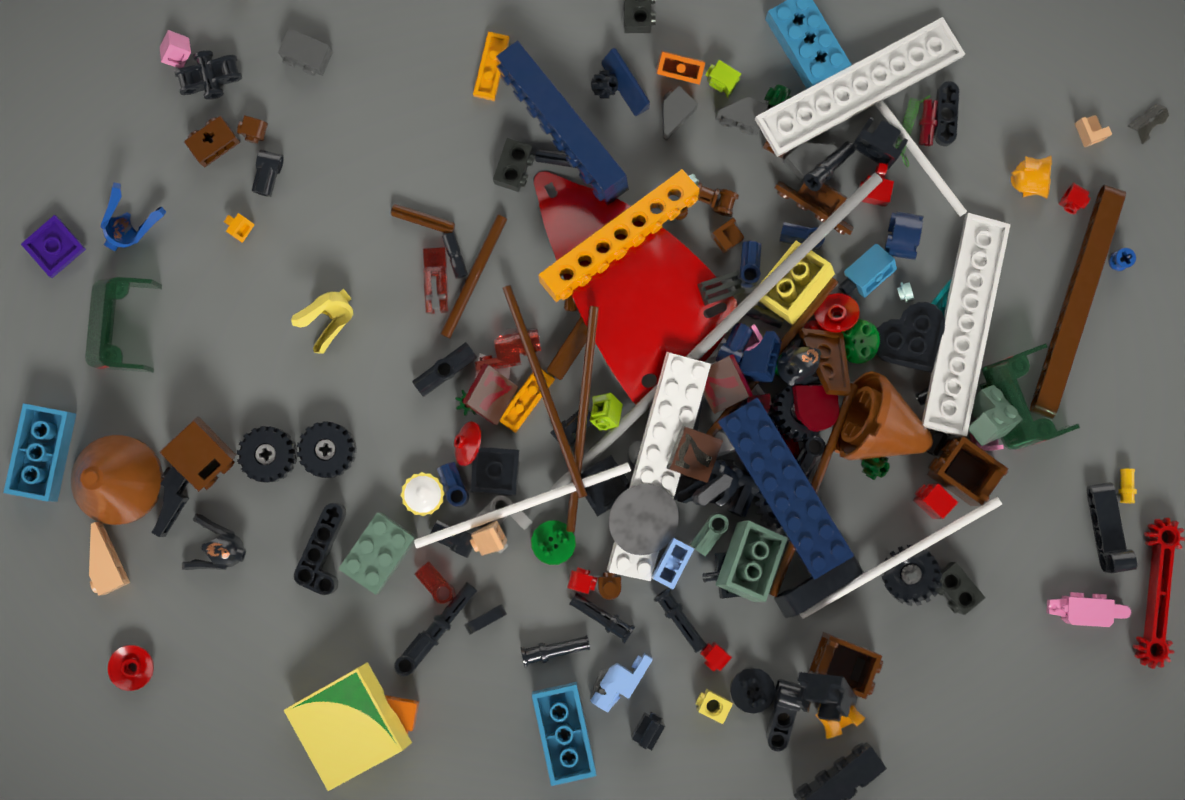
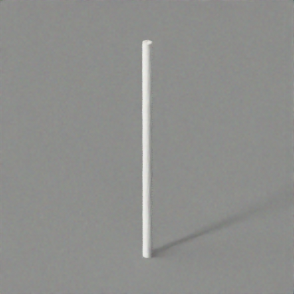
[414,463,631,548]
[800,497,1002,619]

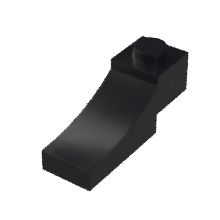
[151,466,189,537]

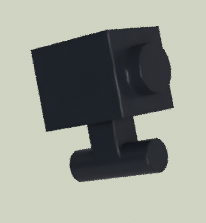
[631,712,665,751]

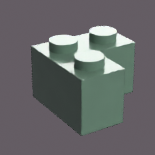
[968,385,1023,446]

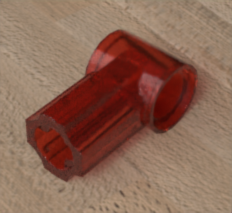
[414,561,456,604]

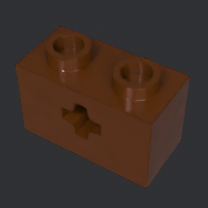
[184,116,240,168]

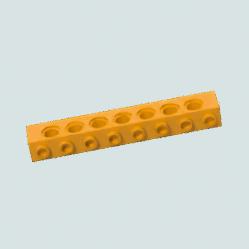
[538,169,699,302]

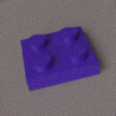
[21,215,86,278]

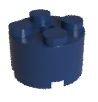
[884,211,924,260]

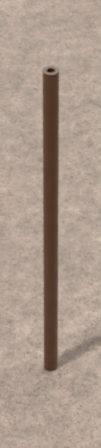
[693,278,838,456]
[502,285,588,499]
[566,306,599,532]
[769,383,859,597]

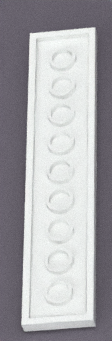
[755,17,965,157]
[922,213,1011,437]
[607,352,711,581]

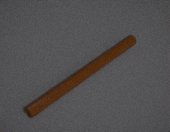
[440,215,508,339]

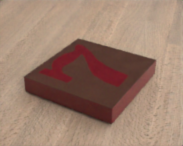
[703,354,753,414]
[462,364,518,425]

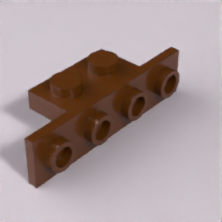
[775,180,854,235]

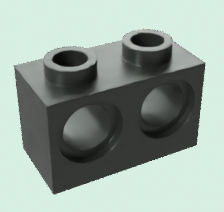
[624,0,656,33]
[493,138,535,192]
[936,562,986,615]

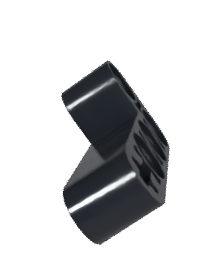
[1087,482,1137,573]
[294,503,346,595]
[774,552,864,618]

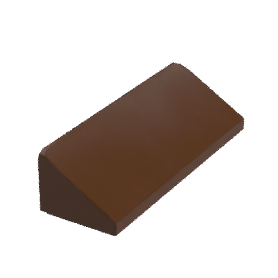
[547,316,587,380]

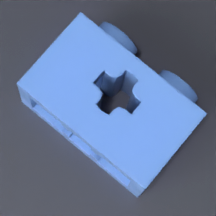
[651,538,694,589]

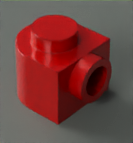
[1059,183,1091,214]
[567,567,598,594]
[700,641,732,671]

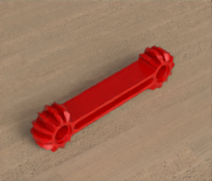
[1133,517,1185,669]

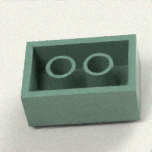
[339,512,418,595]
[716,520,787,602]

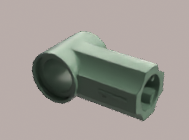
[690,513,729,557]

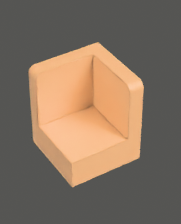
[1075,115,1112,148]

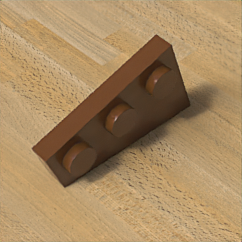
[799,328,851,396]

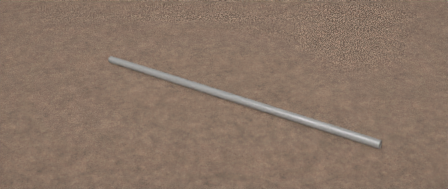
[550,173,883,490]

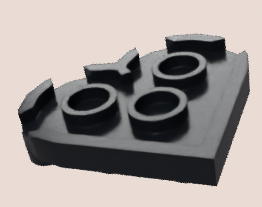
[876,302,945,372]

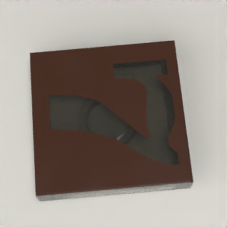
[666,425,723,483]

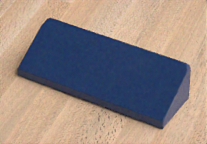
[601,48,650,116]

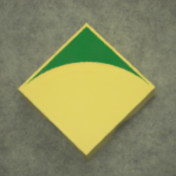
[284,662,412,791]

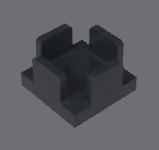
[853,117,908,170]
[470,447,520,495]
[581,455,630,517]
[797,672,857,721]

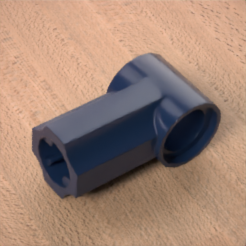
[779,222,825,251]
[738,241,762,288]
[715,323,753,365]
[437,462,469,507]

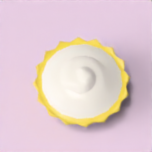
[400,472,445,517]

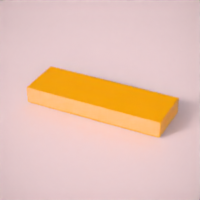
[473,31,510,101]
[499,370,555,433]

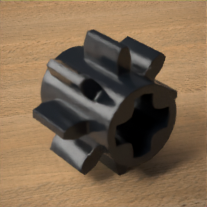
[591,71,618,99]

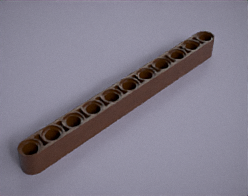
[1030,184,1126,419]

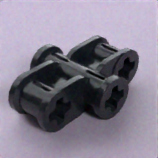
[174,50,242,100]

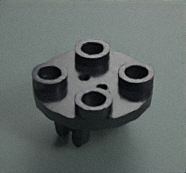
[730,668,776,714]

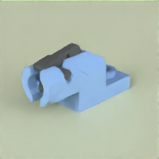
[590,653,653,712]

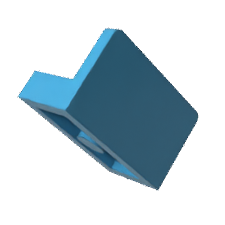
[844,244,897,298]

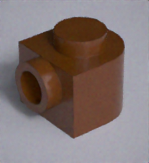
[237,115,268,144]
[598,572,621,600]

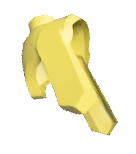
[291,289,353,354]

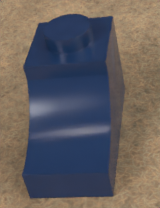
[739,331,782,382]

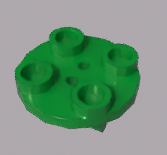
[841,319,880,364]
[531,520,576,565]

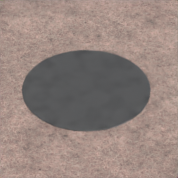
[609,484,679,555]

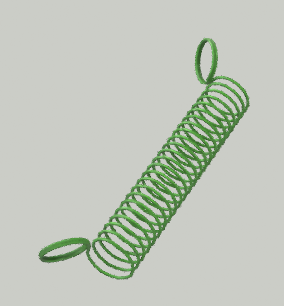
[895,95,931,167]

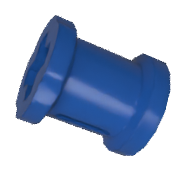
[1108,248,1136,271]

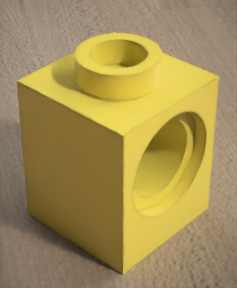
[695,689,733,724]

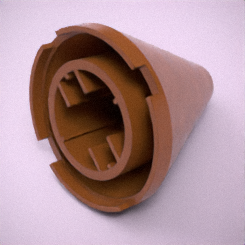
[832,371,933,460]
[71,435,163,525]

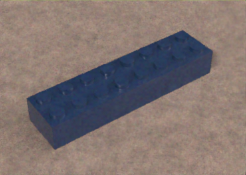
[496,40,629,205]
[718,397,854,580]

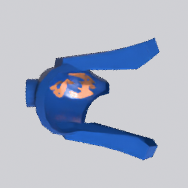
[101,182,166,251]

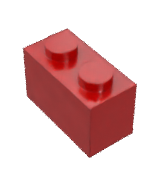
[913,483,958,519]

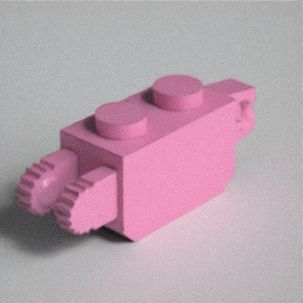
[1046,592,1132,627]

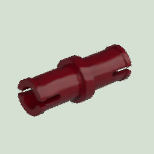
[919,99,938,146]

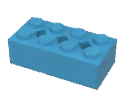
[765,0,852,89]
[3,404,77,502]
[532,682,596,786]

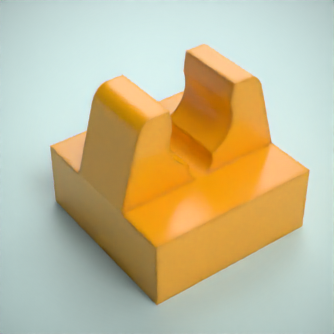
[224,213,255,243]

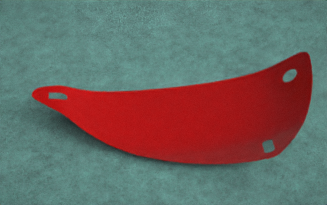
[534,171,738,404]

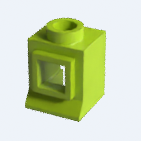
[705,60,742,98]
[590,392,623,431]

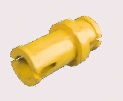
[1118,469,1137,504]

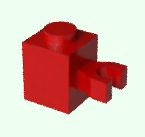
[859,163,894,207]

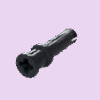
[804,141,856,191]
[421,582,477,646]
[653,588,707,653]
[569,593,636,644]
[520,636,590,667]

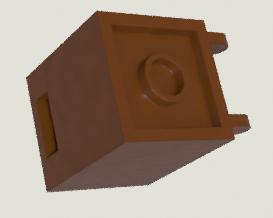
[159,416,236,492]
[927,436,1009,506]
[808,632,883,699]

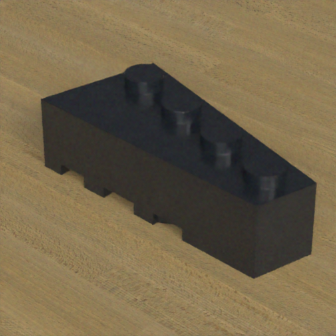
[794,742,887,800]

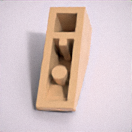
[470,520,507,555]
[89,522,130,596]

